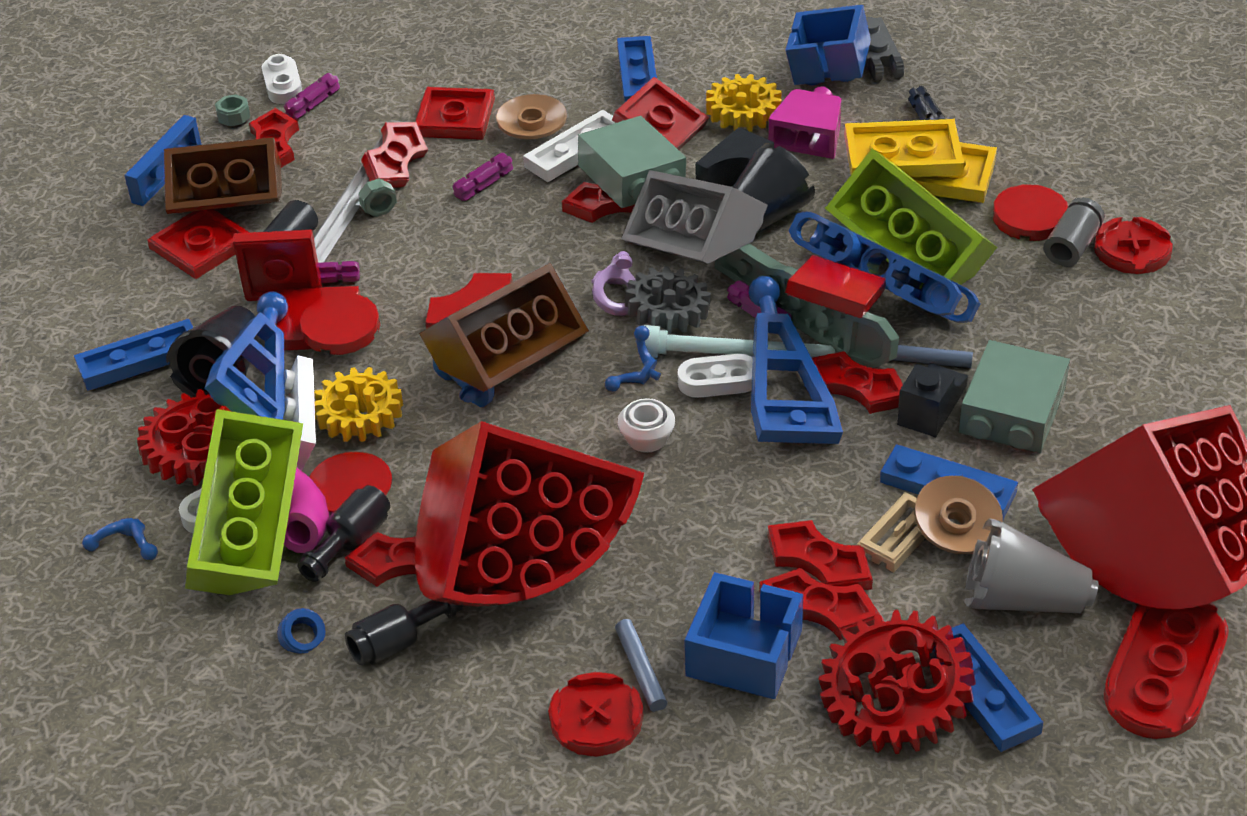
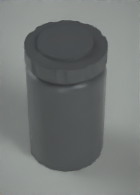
[1043,197,1105,267]

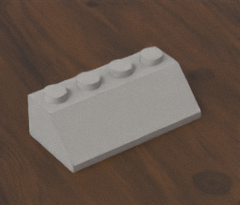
[621,170,768,264]

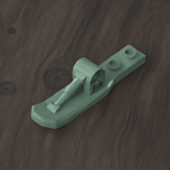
[714,244,899,368]

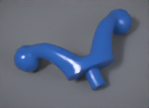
[605,325,661,392]
[82,518,158,560]

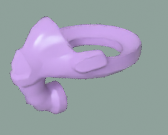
[591,251,635,316]

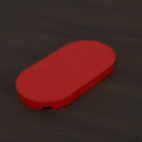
[1104,603,1229,739]

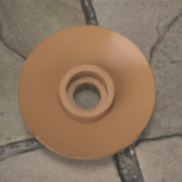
[496,94,567,139]
[914,476,1003,554]

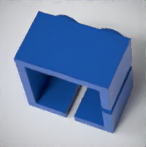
[785,4,871,85]
[684,572,803,699]

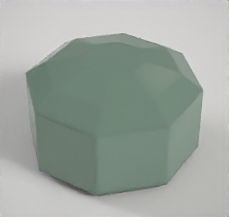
[215,94,251,126]
[358,178,397,217]

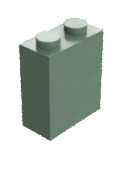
[578,116,686,208]
[959,340,1070,453]

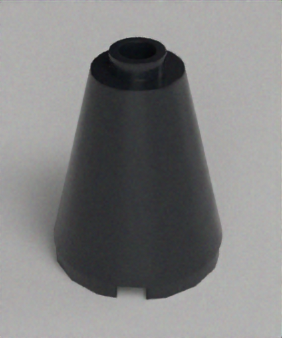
[733,143,815,234]
[166,306,257,398]

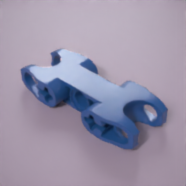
[788,212,980,323]

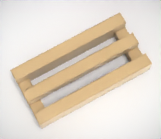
[857,492,925,573]

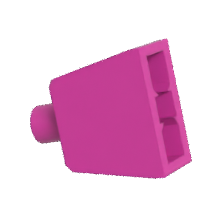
[768,86,842,159]

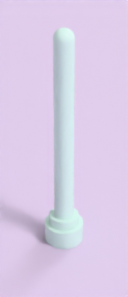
[644,325,835,358]

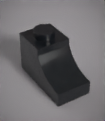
[695,127,774,187]
[897,363,968,438]

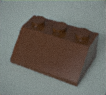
[164,137,282,214]

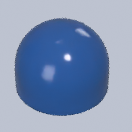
[277,608,325,653]

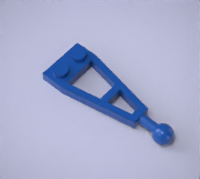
[748,276,843,444]
[204,292,288,420]

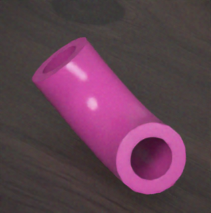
[284,467,329,553]

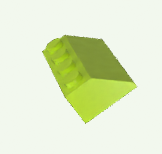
[825,148,998,289]
[185,409,304,595]

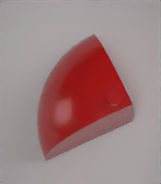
[1032,405,1247,609]
[415,421,644,606]

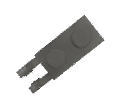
[865,17,905,81]

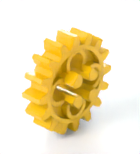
[706,74,782,132]
[314,367,403,442]

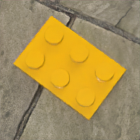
[844,119,964,178]
[912,142,997,203]

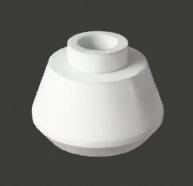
[618,398,675,452]

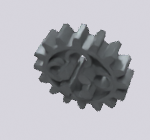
[625,266,711,334]

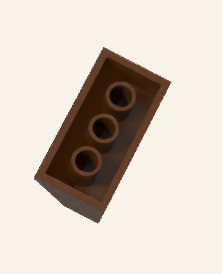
[419,262,589,392]

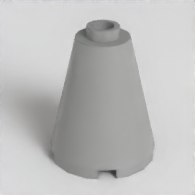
[965,518,1098,613]

